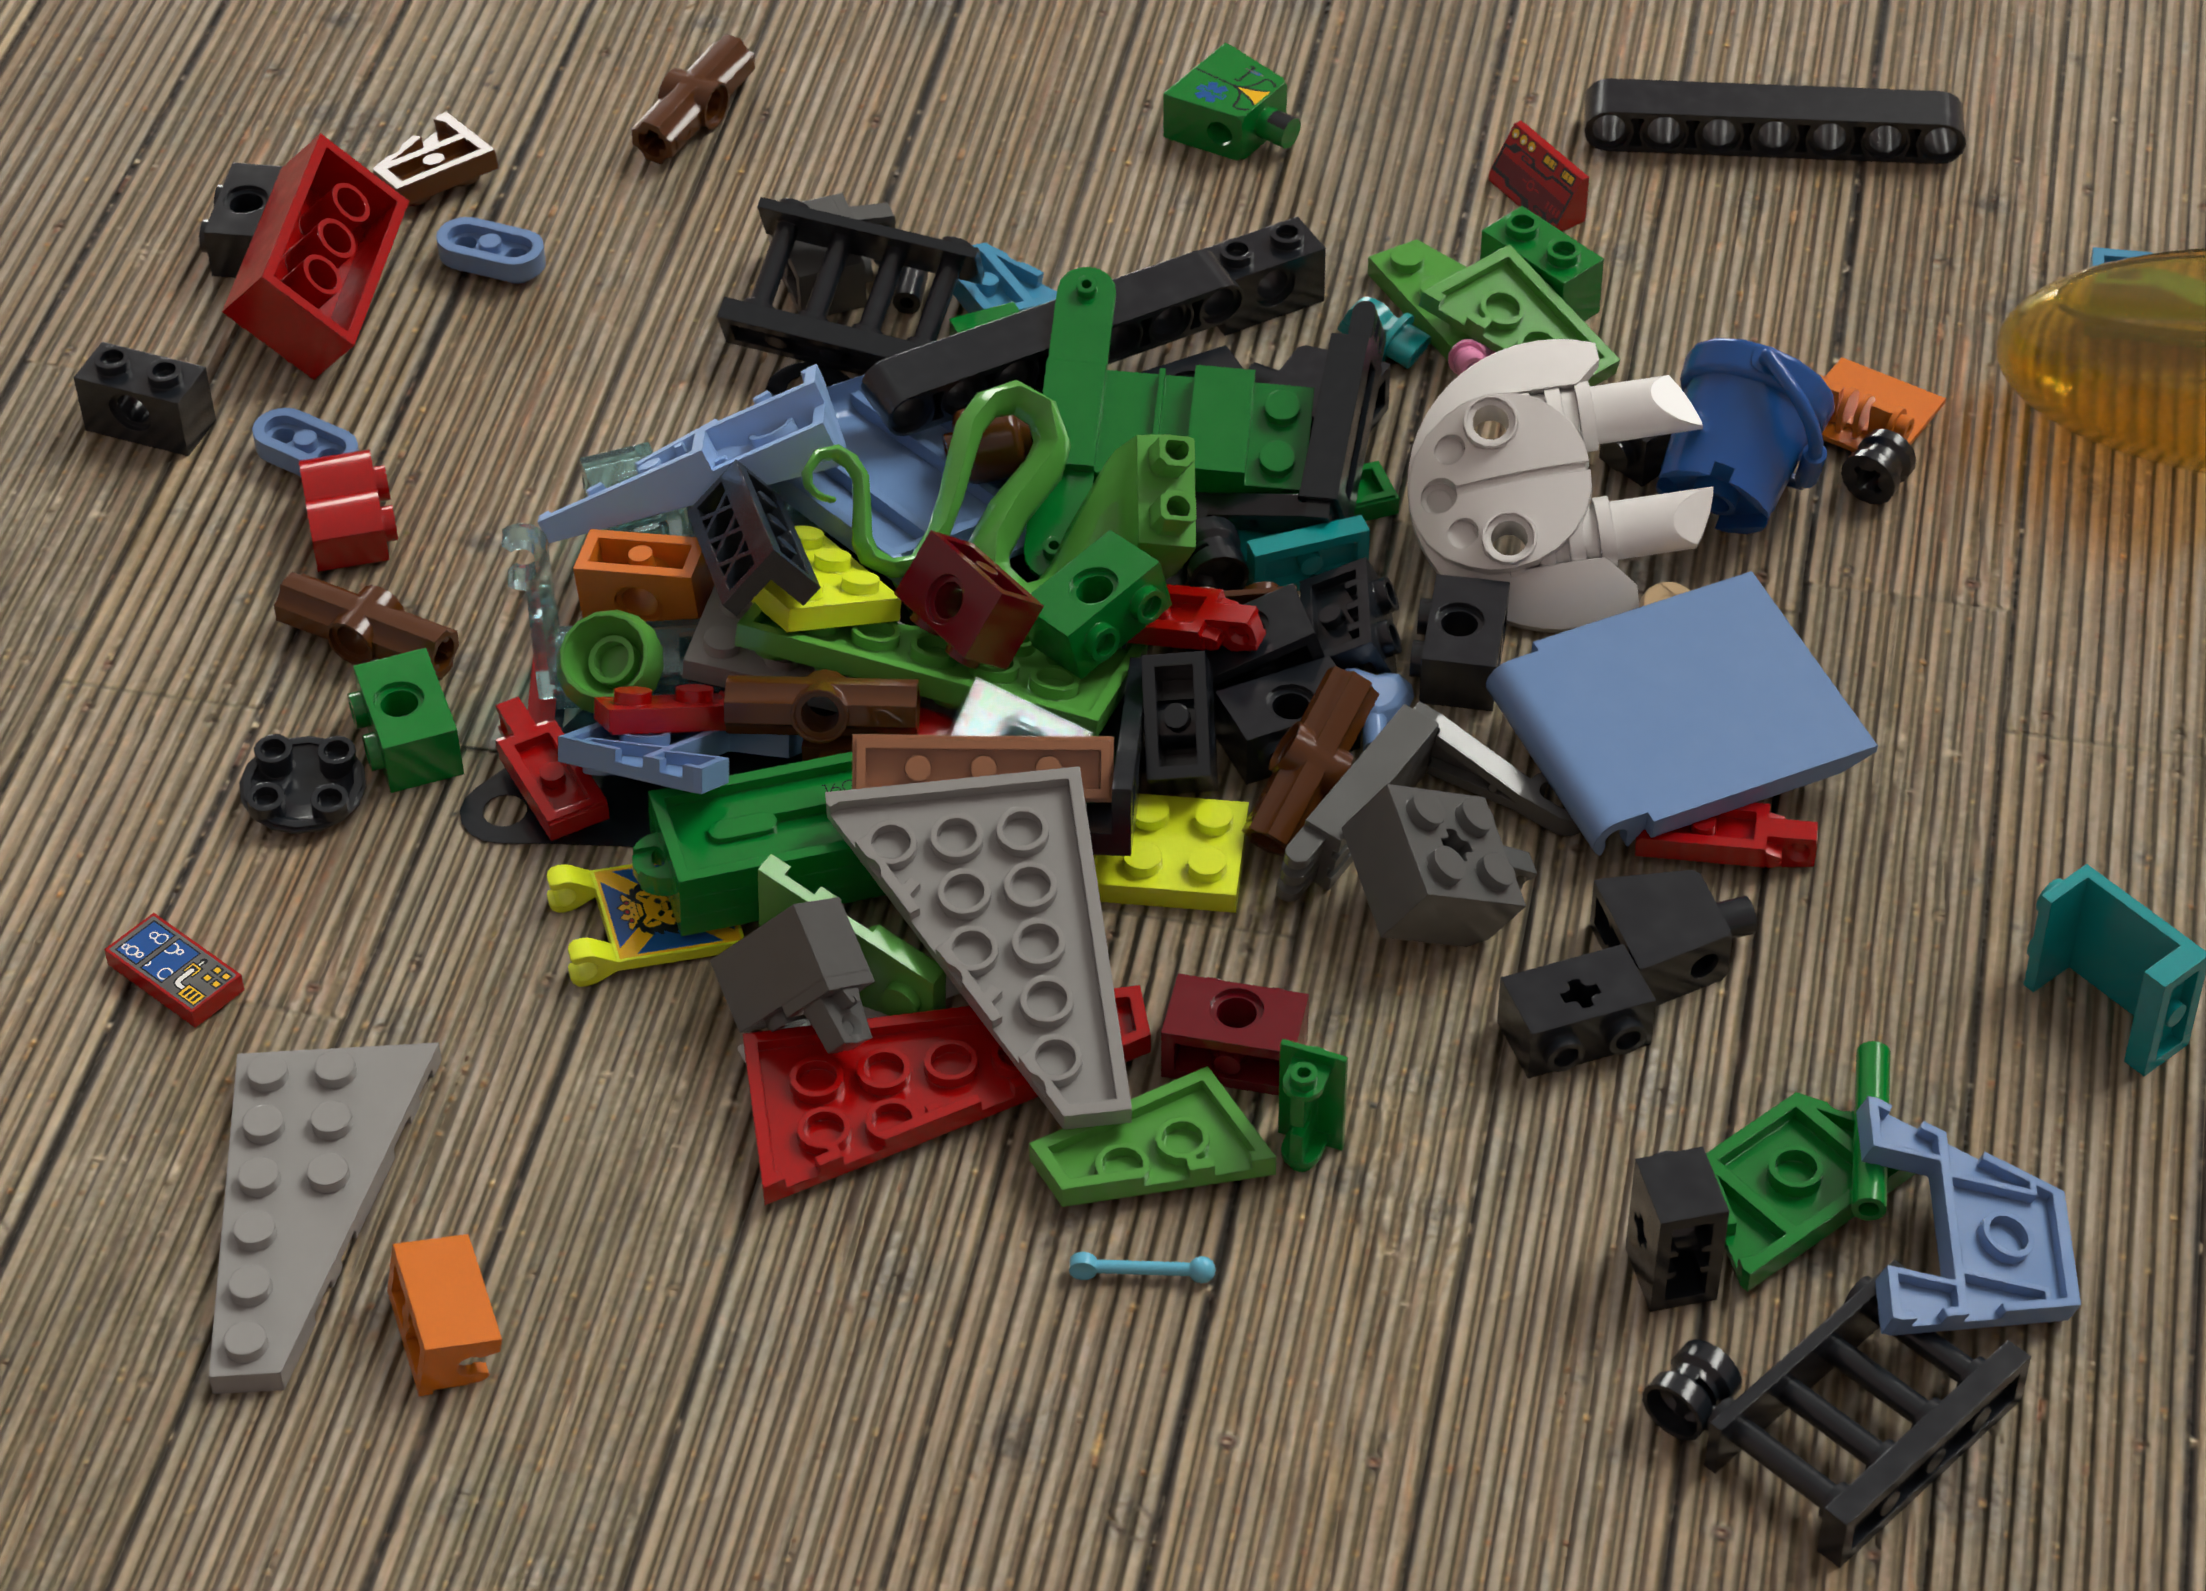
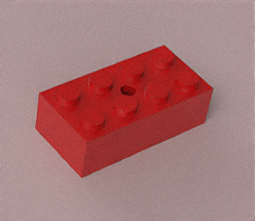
[222,133,409,380]

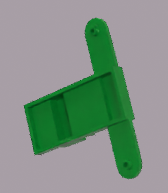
[1024,267,1314,578]

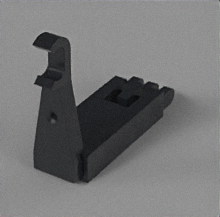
[1195,301,1386,535]

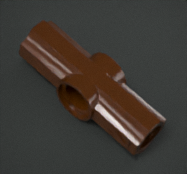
[631,34,755,164]
[274,572,459,680]
[1242,666,1379,857]
[724,669,921,744]

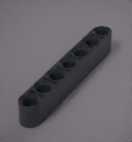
[1584,78,1966,164]
[861,249,1245,436]

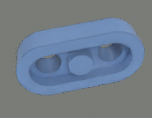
[436,217,546,284]
[252,408,359,476]

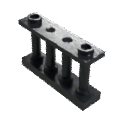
[717,197,985,375]
[1704,1259,2031,1568]

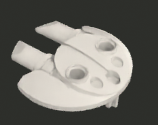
[1407,339,1714,633]

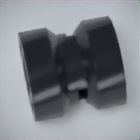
[1185,516,1249,591]
[1642,1339,1742,1441]

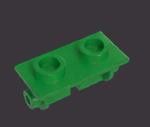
[1278,1039,1348,1172]

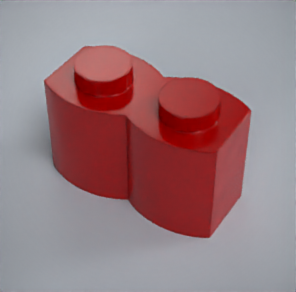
[298,449,398,572]

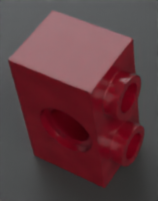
[894,530,1044,670]
[1161,973,1309,1096]

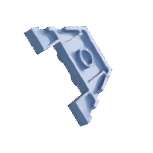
[558,722,803,794]
[1856,1096,2081,1336]

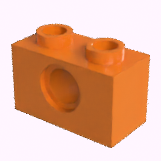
[573,529,715,633]

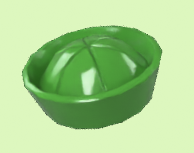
[556,610,664,713]

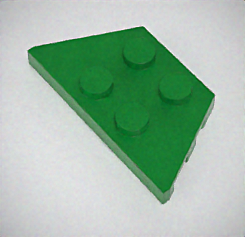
[1706,1092,1915,1292]

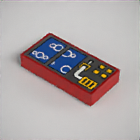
[104,913,245,1028]

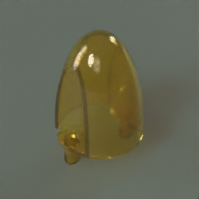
[1996,248,2206,474]

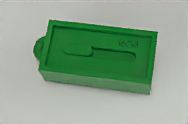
[632,752,886,937]

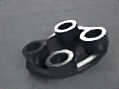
[239,734,367,834]

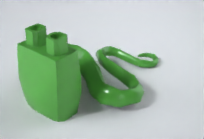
[801,380,1197,594]

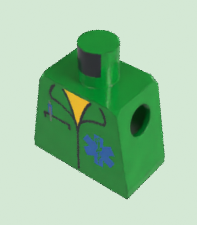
[1163,43,1301,161]

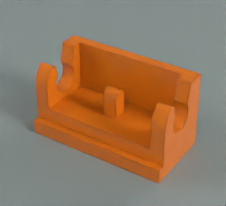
[387,1234,502,1397]

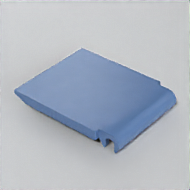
[768,374,1027,585]
[1486,571,1878,856]

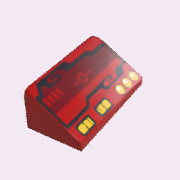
[1488,120,1589,231]

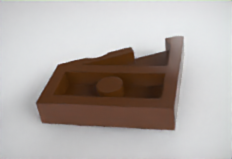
[372,112,499,206]

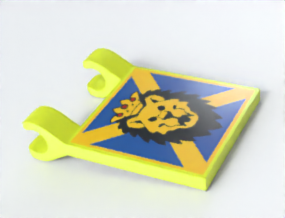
[547,864,744,987]

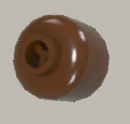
[942,408,1032,484]

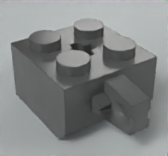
[1341,784,1537,947]

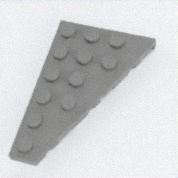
[825,766,1132,1130]

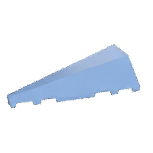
[538,364,846,543]

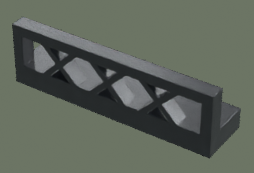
[687,460,821,617]
[1085,657,1145,856]

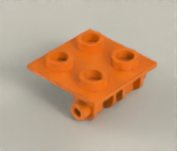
[1820,357,1946,452]

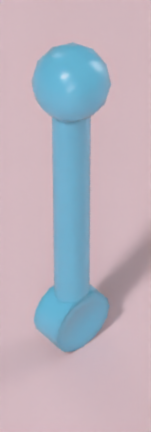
[1069,1252,1216,1284]

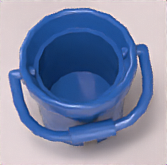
[1656,338,1835,534]

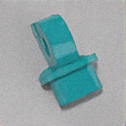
[1337,297,1432,369]

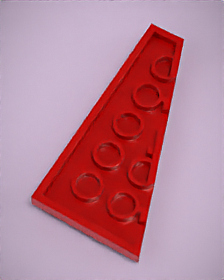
[743,985,1151,1205]

